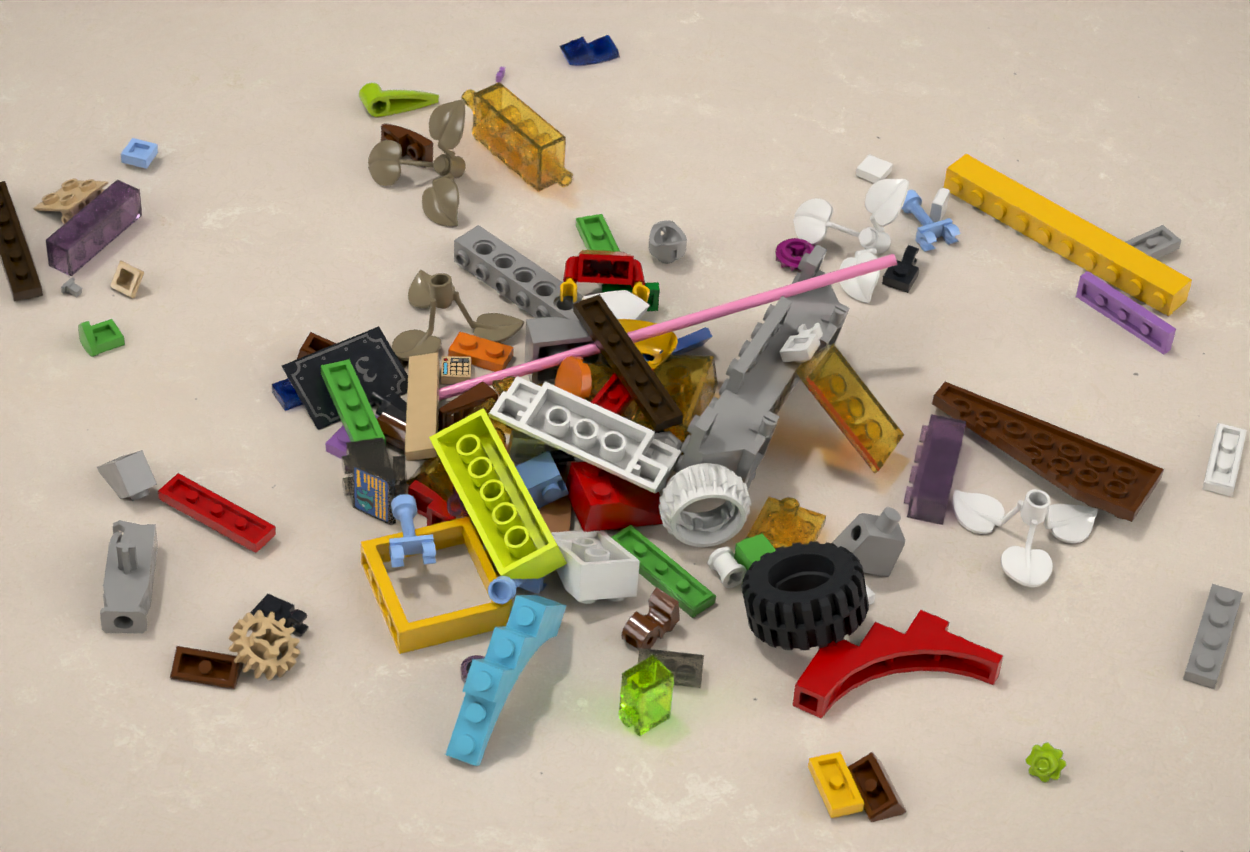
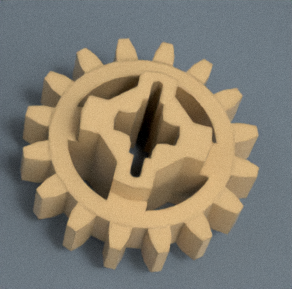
[228,610,300,680]

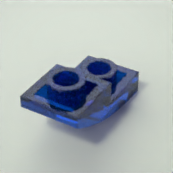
[560,34,620,65]

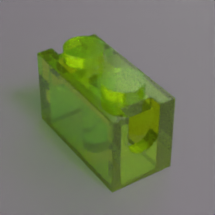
[619,655,674,736]

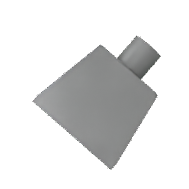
[832,507,905,577]

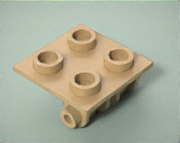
[34,178,108,226]

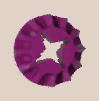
[775,238,816,271]

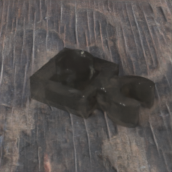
[387,456,407,498]

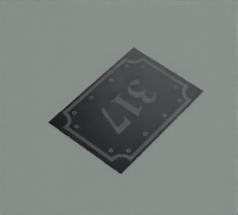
[281,326,408,430]

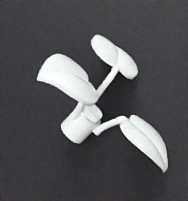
[793,179,909,303]
[953,489,1098,587]

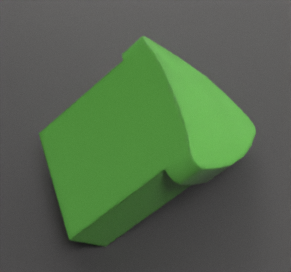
[78,319,125,357]

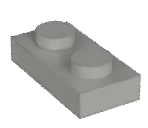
[1126,225,1181,259]

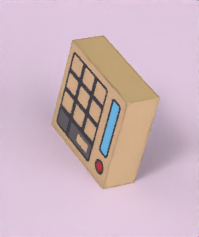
[441,356,471,384]

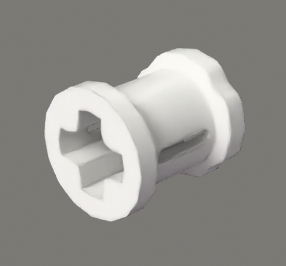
[708,546,747,588]

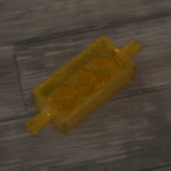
[461,82,574,192]

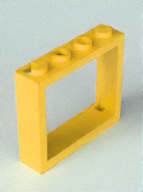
[360,516,513,654]

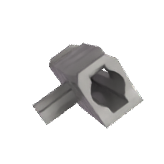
[100,520,158,633]

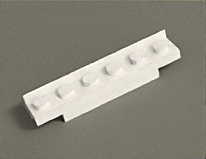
[489,376,681,493]

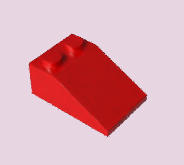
[566,461,663,532]

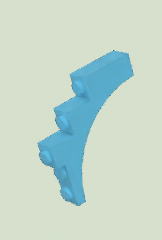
[445,595,567,766]

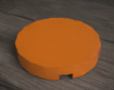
[555,356,592,399]

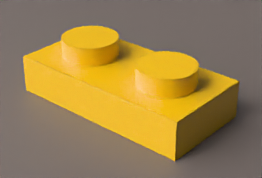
[808,752,864,818]

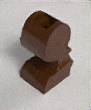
[621,587,680,653]

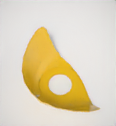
[617,319,678,369]

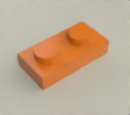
[448,331,514,372]

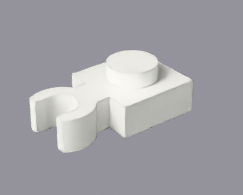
[780,323,823,363]

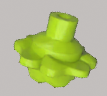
[1025,742,1067,783]

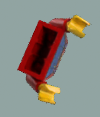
[560,250,650,303]

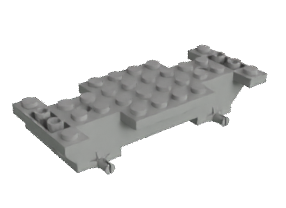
[673,245,850,489]

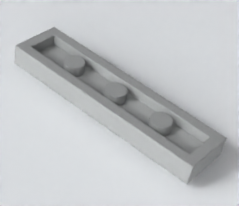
[1183,584,1243,689]

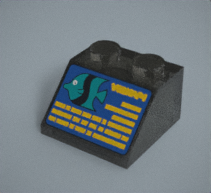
[341,437,396,525]

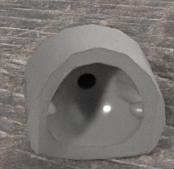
[648,220,687,264]

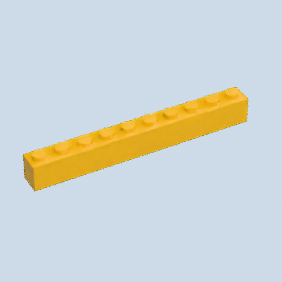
[943,154,1192,316]

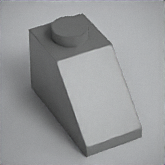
[97,450,157,501]

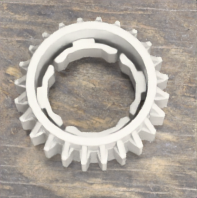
[659,463,751,547]

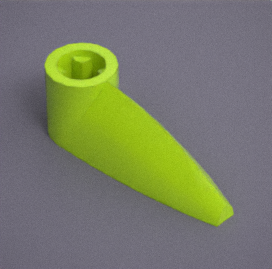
[359,83,439,117]

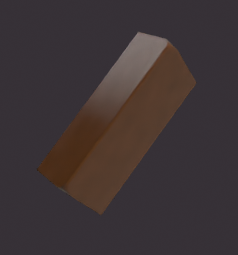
[170,646,244,689]
[848,752,907,822]

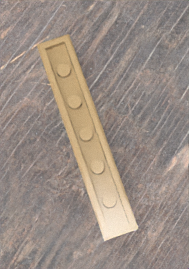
[405,352,440,461]

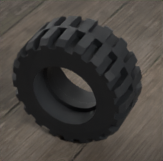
[742,541,869,651]

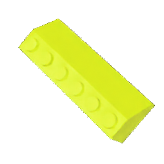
[429,408,567,579]

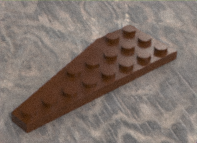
[932,381,1164,522]

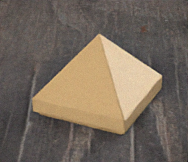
[110,260,145,298]

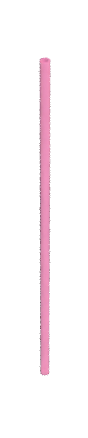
[439,254,897,401]

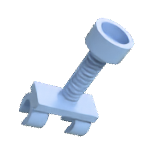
[902,190,960,252]
[389,494,436,568]
[488,573,550,604]

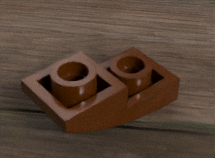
[381,123,433,168]

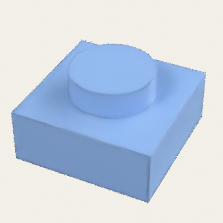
[121,138,158,169]

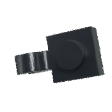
[882,245,919,293]
[250,594,309,637]

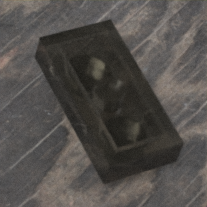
[636,648,704,688]

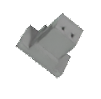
[61,277,82,297]

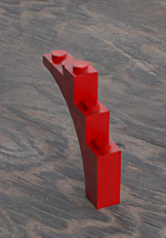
[792,609,1003,719]

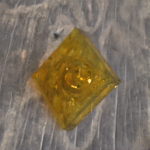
[747,497,826,549]

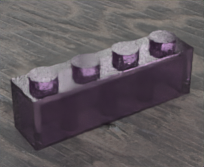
[45,179,142,276]
[903,414,966,525]

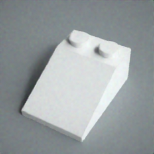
[551,530,640,604]

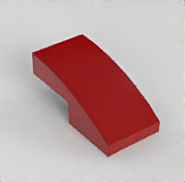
[408,480,456,526]

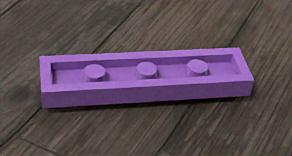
[1076,271,1176,355]

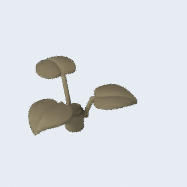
[368,100,466,227]
[392,270,524,361]

